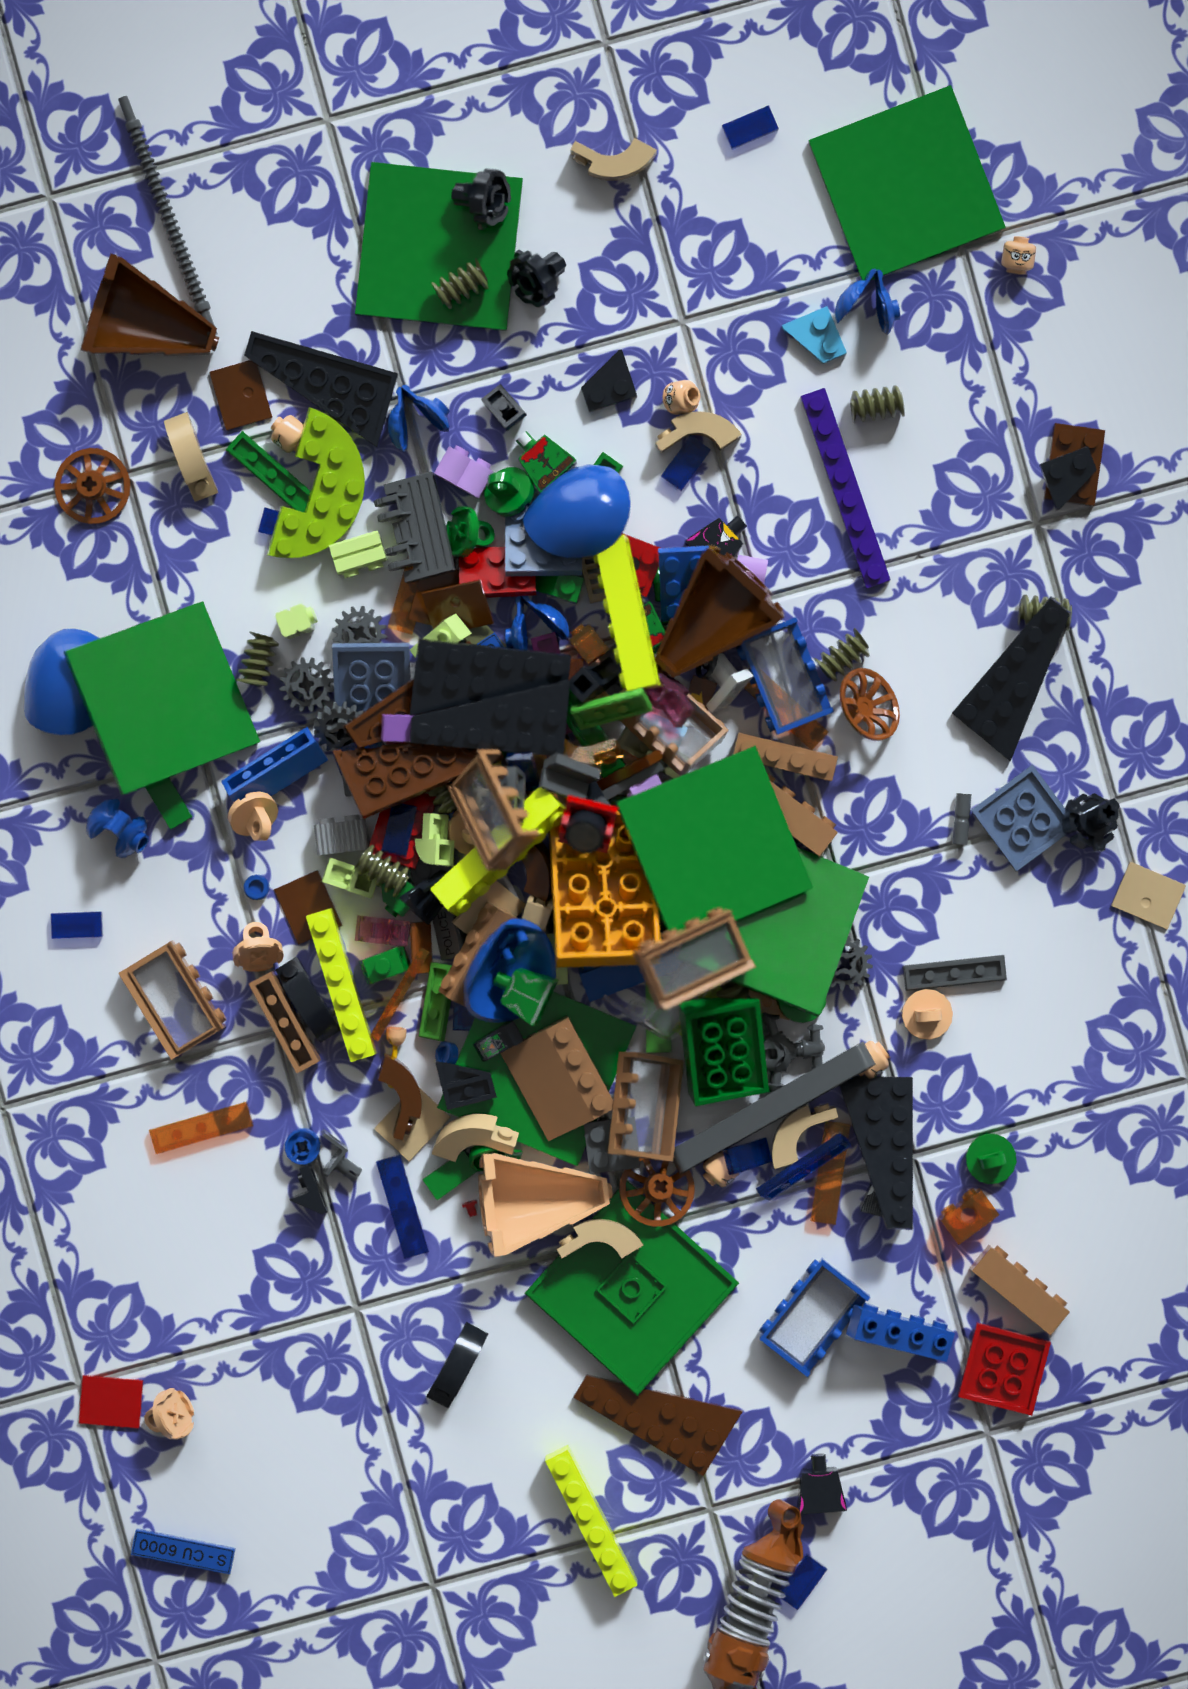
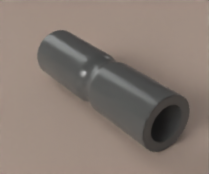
[952,793,972,845]

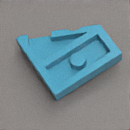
[782,306,847,364]

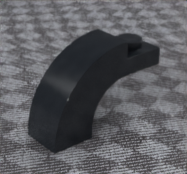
[569,643,623,703]
[276,956,341,1043]
[426,1322,489,1409]

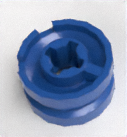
[285,1128,321,1165]

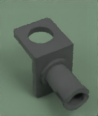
[321,1129,362,1182]

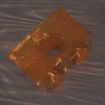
[569,624,609,665]
[939,1188,999,1245]

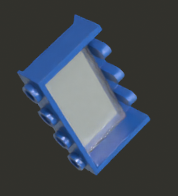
[736,617,834,735]
[759,1257,871,1377]

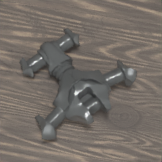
[761,1012,825,1093]

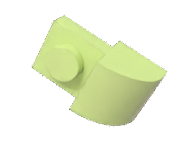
[415,813,454,866]
[321,857,377,899]

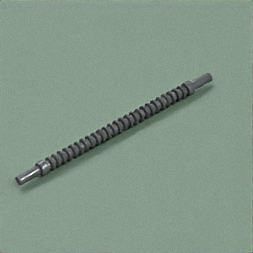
[118,96,218,336]

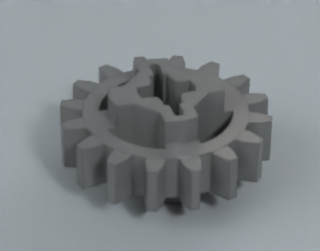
[332,606,387,643]
[280,657,334,712]
[313,702,364,751]
[830,936,873,991]

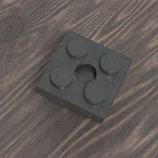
[584,1116,640,1174]

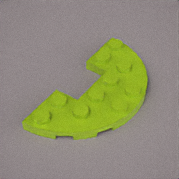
[267,407,365,558]

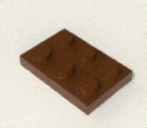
[1043,423,1105,506]

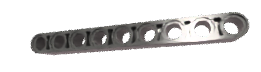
[673,1042,876,1174]

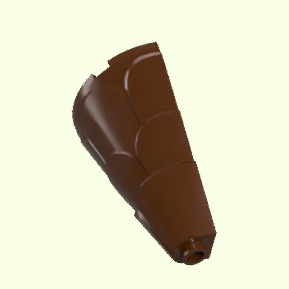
[80,253,219,356]
[655,546,784,678]

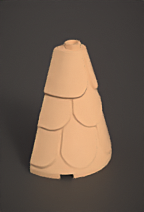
[478,1153,612,1257]

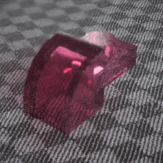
[644,673,695,728]
[355,915,410,946]

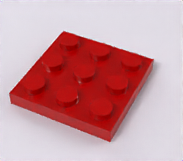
[958,1322,1051,1416]

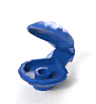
[835,269,900,335]
[388,385,450,452]
[505,596,570,650]
[86,799,149,858]

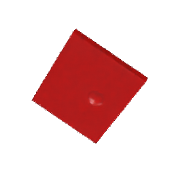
[79,1375,144,1428]

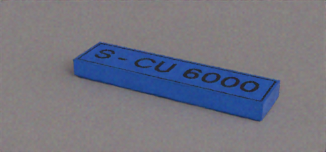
[131,1528,236,1574]

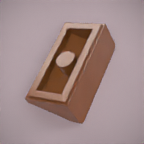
[410,922,433,974]

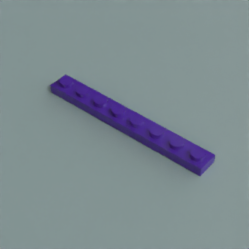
[800,388,891,589]

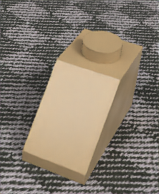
[522,895,553,932]

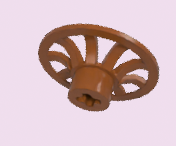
[54,448,131,524]
[840,668,900,741]
[619,1151,695,1227]

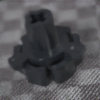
[451,168,511,230]
[507,249,567,308]
[1062,793,1120,852]

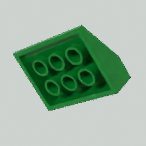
[678,998,769,1106]

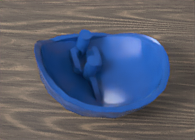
[523,464,631,558]
[24,629,99,735]
[464,918,556,1022]

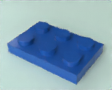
[658,546,709,622]

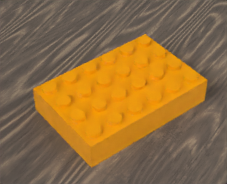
[548,812,661,968]

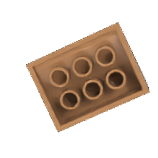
[501,1015,613,1141]

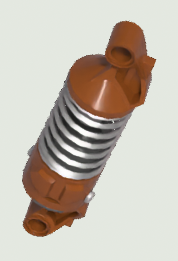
[703,1499,804,1689]

